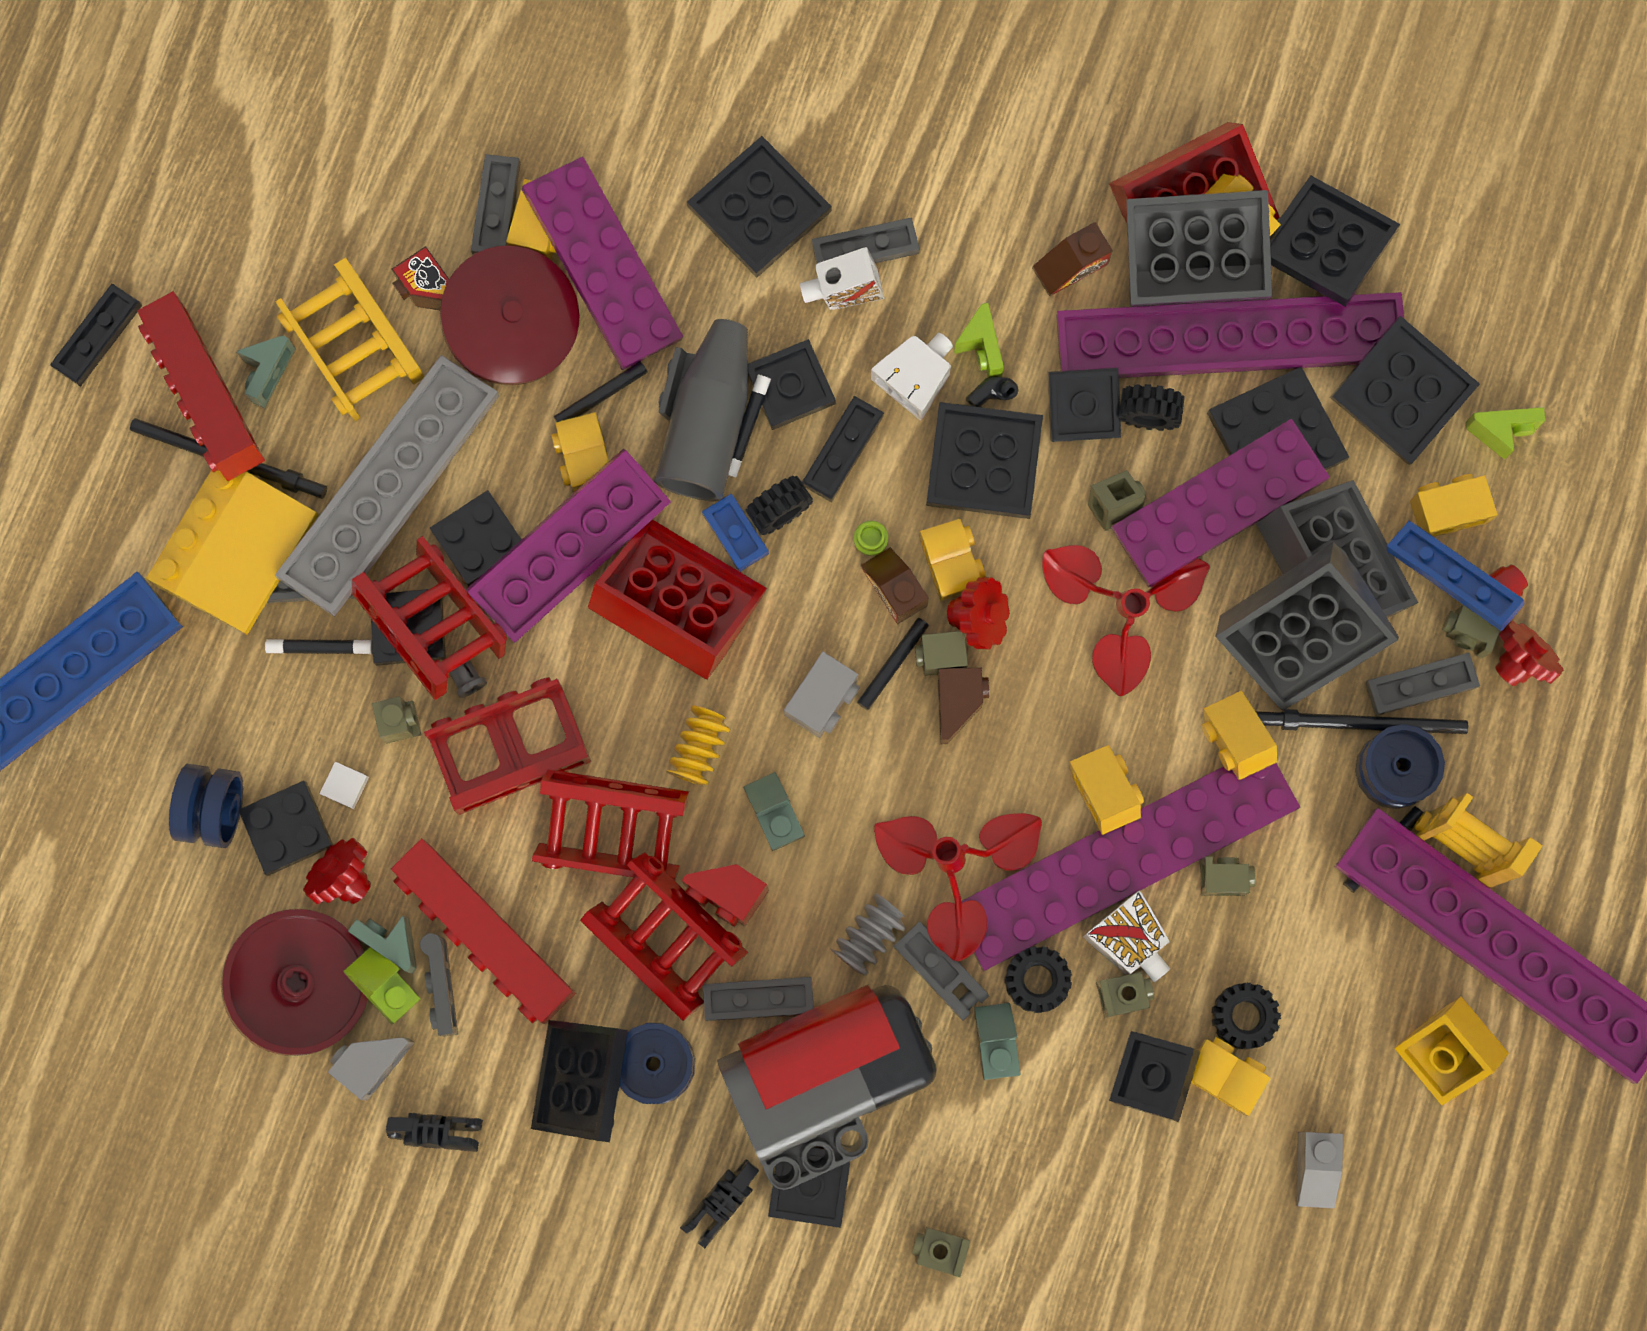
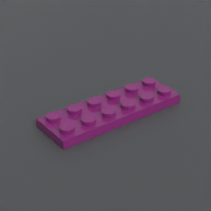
[521,156,683,370]
[1111,419,1330,588]
[466,448,671,643]

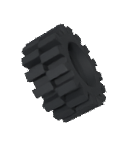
[1118,384,1185,431]
[745,476,813,535]
[1005,946,1072,1013]
[1211,983,1281,1049]

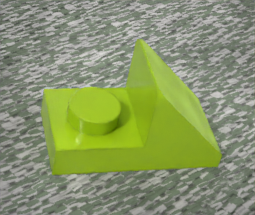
[954,303,1004,377]
[1465,407,1546,459]
[343,947,420,1025]

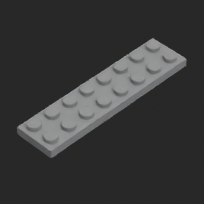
[275,355,499,617]

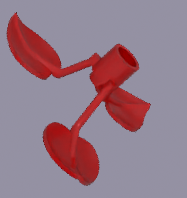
[1042,545,1210,696]
[874,813,1042,961]

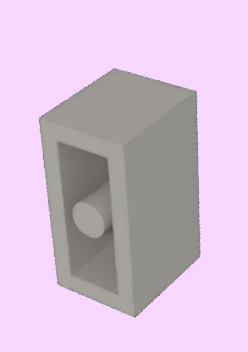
[784,652,860,738]

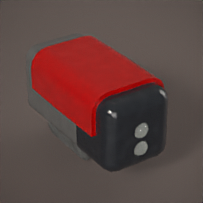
[717,985,937,1190]

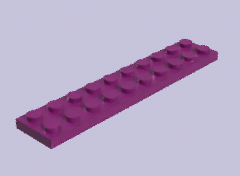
[1056,292,1404,378]
[961,763,1301,972]
[1334,808,1647,1084]

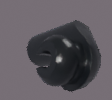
[966,376,1019,407]

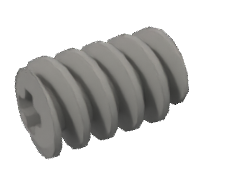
[830,893,905,975]

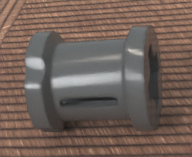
[449,659,487,698]

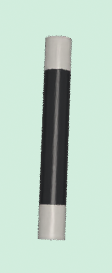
[728,374,771,477]
[265,639,373,654]

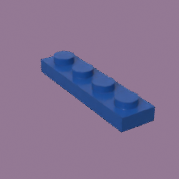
[1387,520,1524,631]

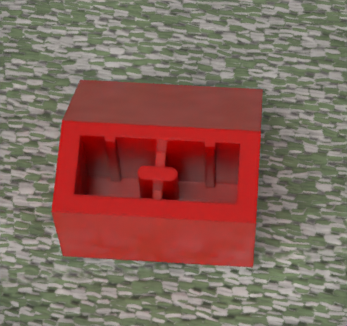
[682,864,769,927]

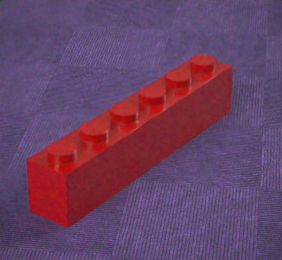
[137,291,265,481]
[391,838,576,1024]

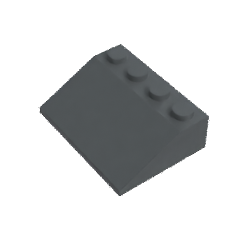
[1126,190,1272,307]
[1256,480,1418,618]
[1215,542,1399,710]

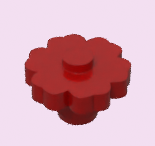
[947,577,1010,650]
[1495,620,1564,686]
[303,838,371,904]

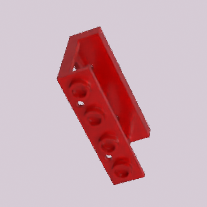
[424,677,592,815]

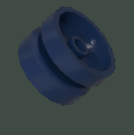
[1355,724,1445,809]
[169,763,244,848]
[620,1023,696,1104]

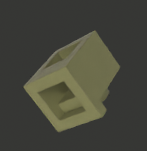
[1088,470,1146,531]
[1442,605,1500,659]
[372,696,421,744]
[1200,856,1255,896]
[1096,972,1154,1018]
[912,1227,970,1277]

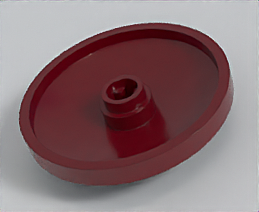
[440,245,580,385]
[221,909,368,1056]

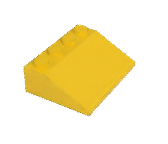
[146,470,319,635]

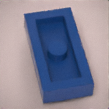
[702,493,769,572]

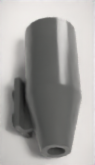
[654,319,748,501]

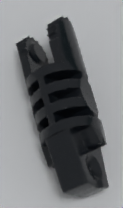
[386,1113,483,1152]
[680,1159,759,1249]

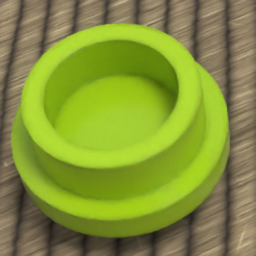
[854,521,889,556]

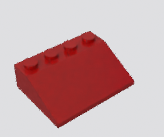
[1109,122,1280,222]
[588,519,767,680]

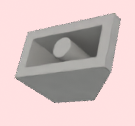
[328,1037,414,1100]
[1296,1132,1343,1208]

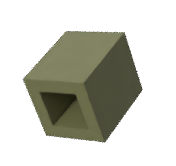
[915,631,968,676]

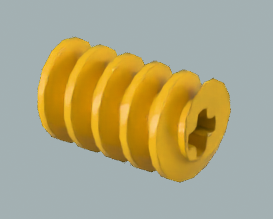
[666,705,731,785]

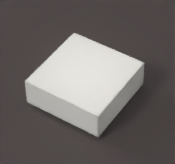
[320,762,369,809]

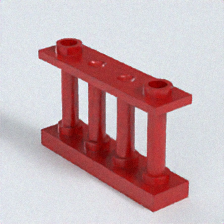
[352,536,507,700]
[532,769,689,880]
[580,852,749,1021]

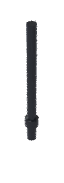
[130,418,327,499]
[1255,709,1468,734]

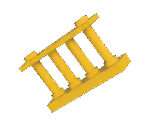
[275,257,424,422]
[1413,793,1543,888]

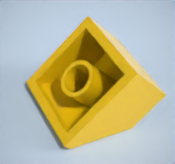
[1394,996,1509,1106]

